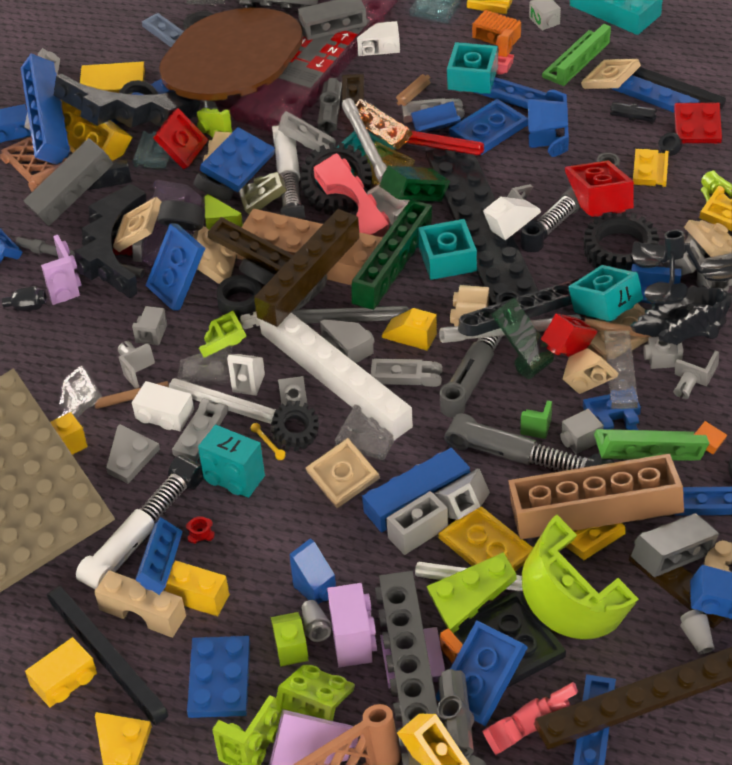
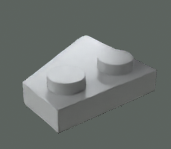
[106,424,160,484]

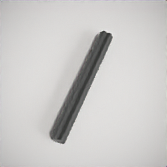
[292,305,408,324]

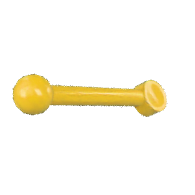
[251,423,286,460]

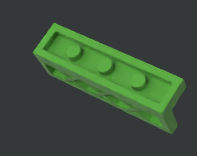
[542,24,611,86]
[594,429,709,461]

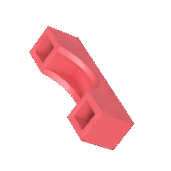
[314,153,390,237]

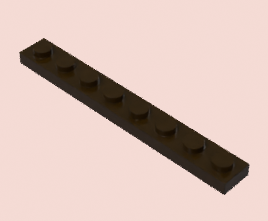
[534,647,732,750]

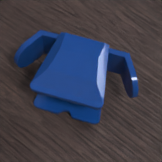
[528,90,569,157]

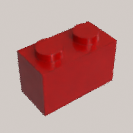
[541,313,598,357]

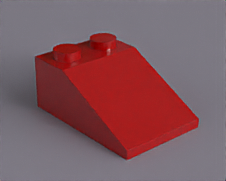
[565,160,634,217]

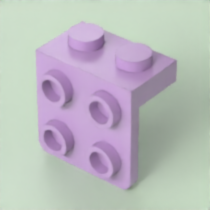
[41,235,81,305]

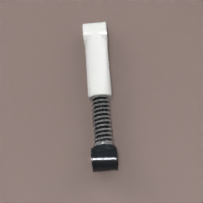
[272,126,305,220]
[76,455,204,590]

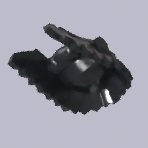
[630,285,732,345]

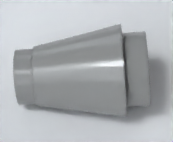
[302,600,332,642]
[680,609,715,655]

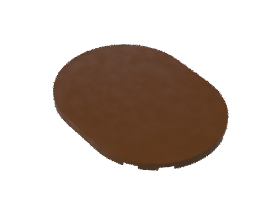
[159,8,303,101]

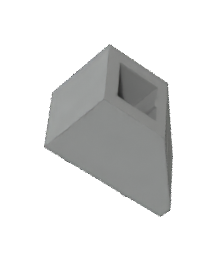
[434,469,490,520]

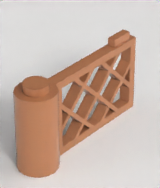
[0,137,67,192]
[293,704,402,765]

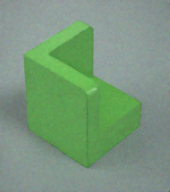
[520,400,552,439]

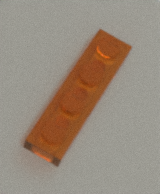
[355,98,413,150]

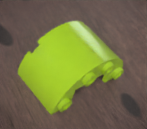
[522,515,639,639]

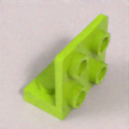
[276,665,355,721]
[212,695,279,765]

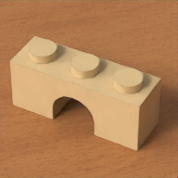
[94,570,186,638]

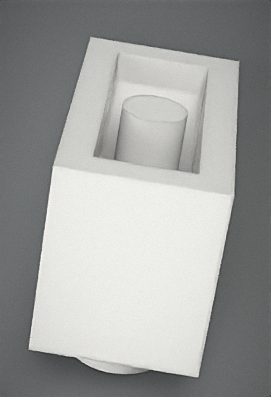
[483,197,541,240]
[227,354,265,396]

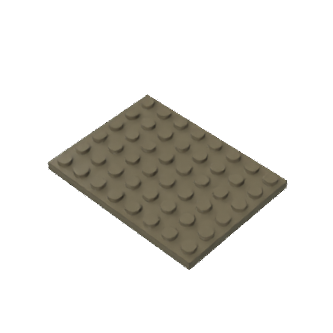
[0,368,115,592]

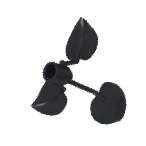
[632,230,732,305]

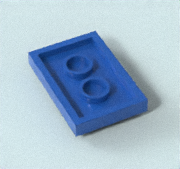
[450,99,528,156]
[200,127,275,192]
[145,223,205,311]
[435,620,528,727]
[187,636,250,718]

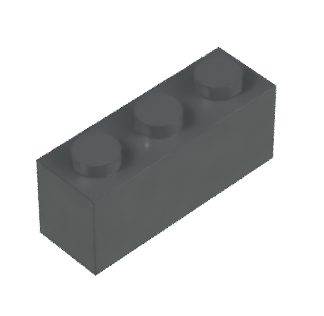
[298,0,367,40]
[631,513,719,577]

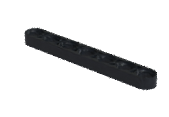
[458,279,579,337]
[47,586,168,726]

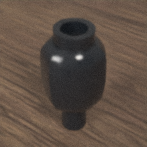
[2,287,47,311]

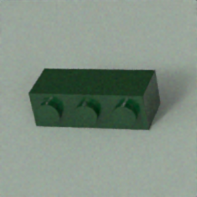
[379,165,450,201]

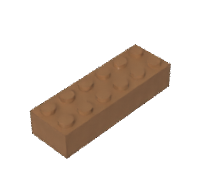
[237,208,383,285]
[508,454,684,539]

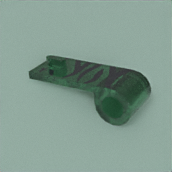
[491,298,554,379]

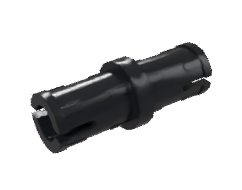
[610,101,657,123]

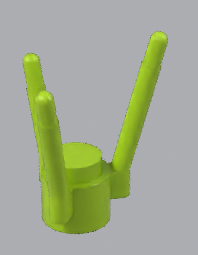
[700,170,732,202]

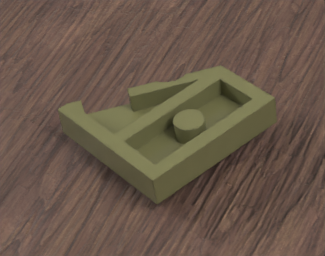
[239,172,287,214]

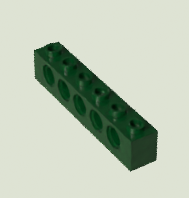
[352,199,432,310]

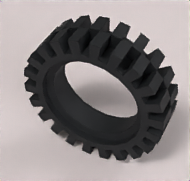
[301,143,372,214]
[583,212,659,271]

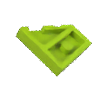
[197,108,232,138]
[199,311,247,358]

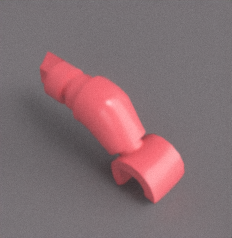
[482,682,578,755]

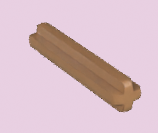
[396,74,431,106]

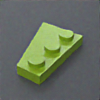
[427,552,517,634]

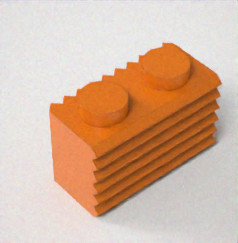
[472,10,521,46]

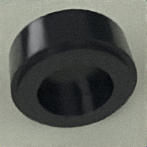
[658,132,682,156]

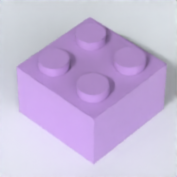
[327,583,377,668]

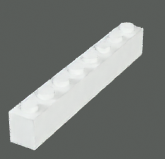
[259,313,413,441]

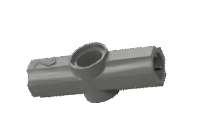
[318,78,342,134]
[437,669,474,759]

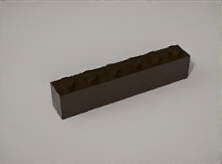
[254,209,360,327]

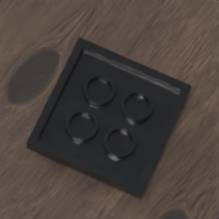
[445,591,566,688]

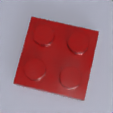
[674,103,722,143]
[153,108,209,169]

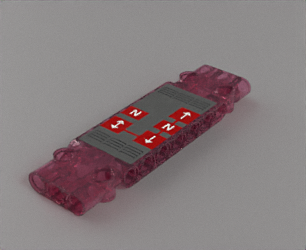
[230,0,398,133]

